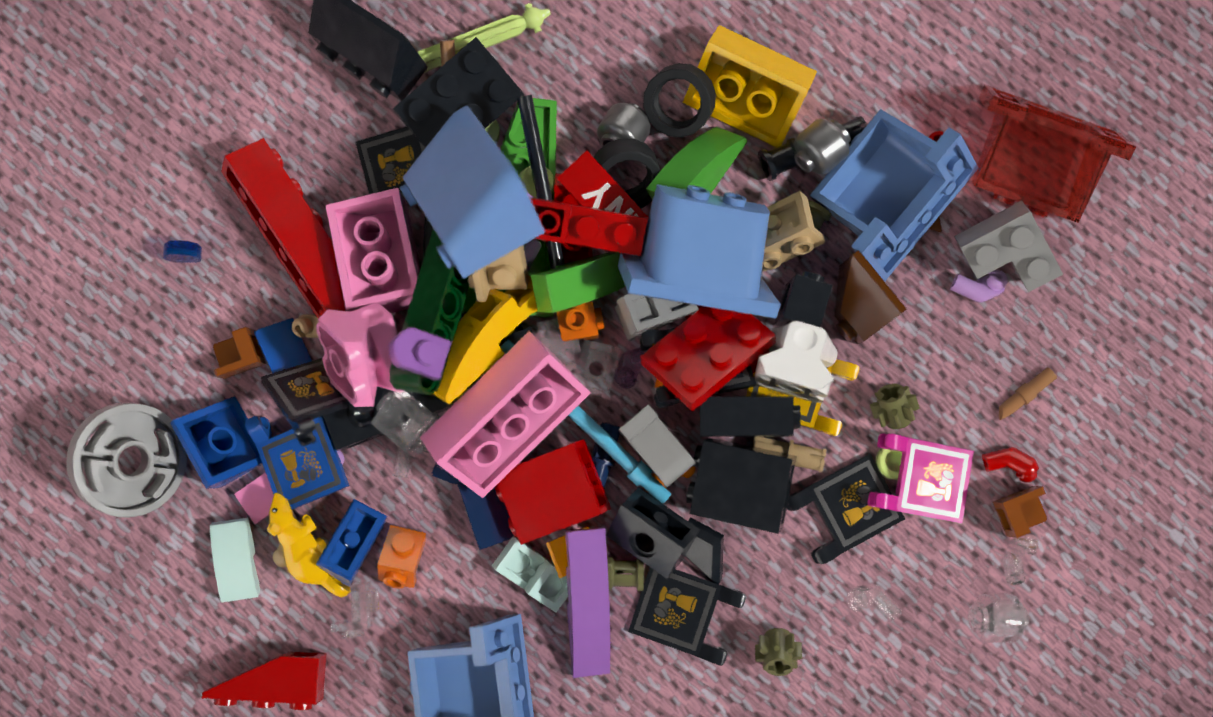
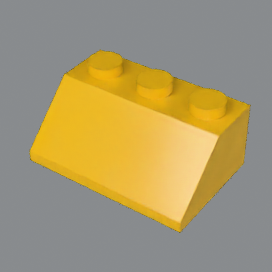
[682,25,817,148]

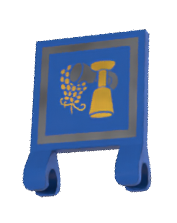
[245,416,350,510]

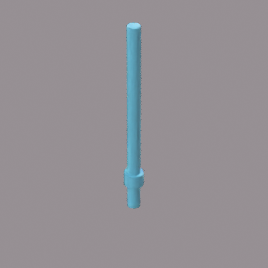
[501,339,671,503]

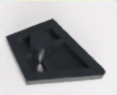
[685,518,724,584]

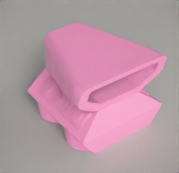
[316,303,403,407]

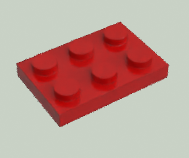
[640,306,776,411]

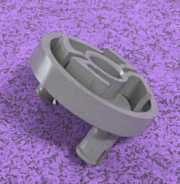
[66,402,187,518]

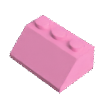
[325,188,421,313]

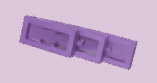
[565,527,610,678]

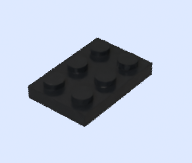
[392,37,524,148]

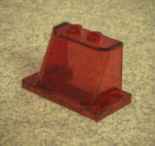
[972,84,1136,223]

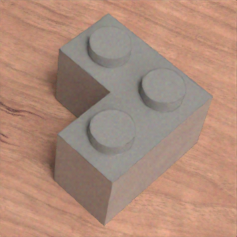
[954,200,1063,292]

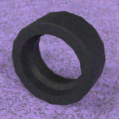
[643,63,716,138]
[594,138,661,209]

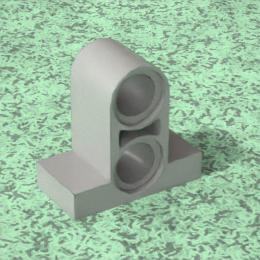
[614,293,698,341]
[619,404,696,487]

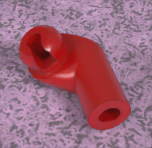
[982,447,1039,483]

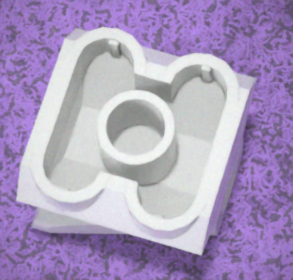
[754,321,838,403]

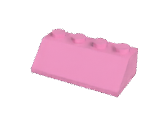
[420,331,591,498]

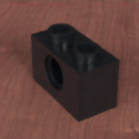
[774,271,833,327]
[606,487,700,579]

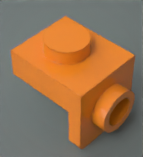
[557,301,604,342]
[377,525,426,589]

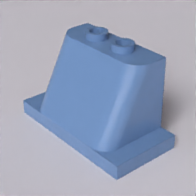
[810,109,979,282]
[618,184,781,318]
[407,614,534,717]

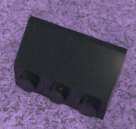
[308,0,428,101]

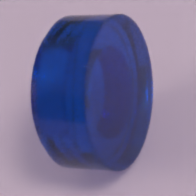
[163,240,202,263]

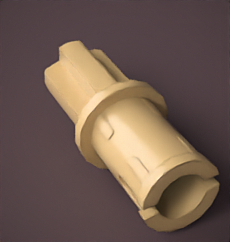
[752,437,827,472]

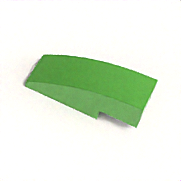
[646,127,747,201]
[531,251,626,313]

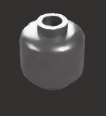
[597,103,651,147]
[794,119,850,174]

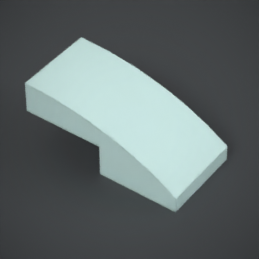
[210,517,260,603]
[492,535,568,613]

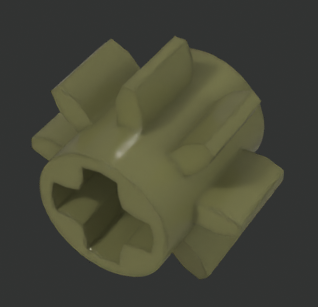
[870,384,920,429]
[755,628,803,676]

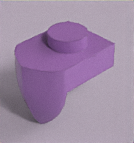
[389,328,451,380]

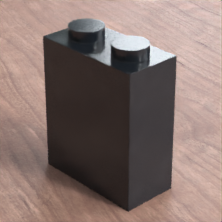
[700,397,801,437]
[686,438,797,534]

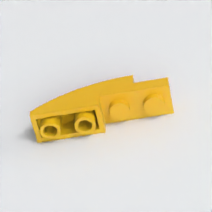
[433,276,538,404]

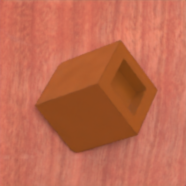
[213,327,266,379]
[993,486,1047,538]

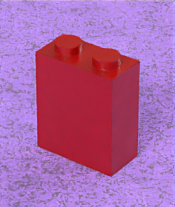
[495,439,611,545]

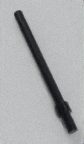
[517,95,565,269]

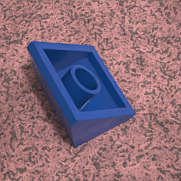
[170,396,263,489]

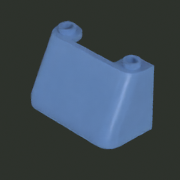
[399,105,545,279]

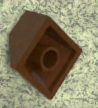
[834,250,907,344]

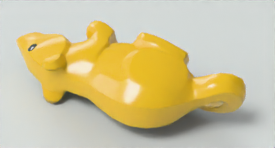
[267,493,352,598]

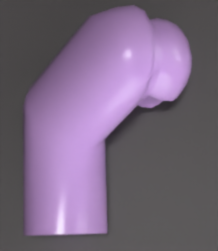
[950,270,1008,303]

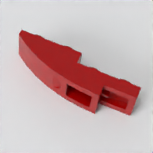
[529,197,648,256]

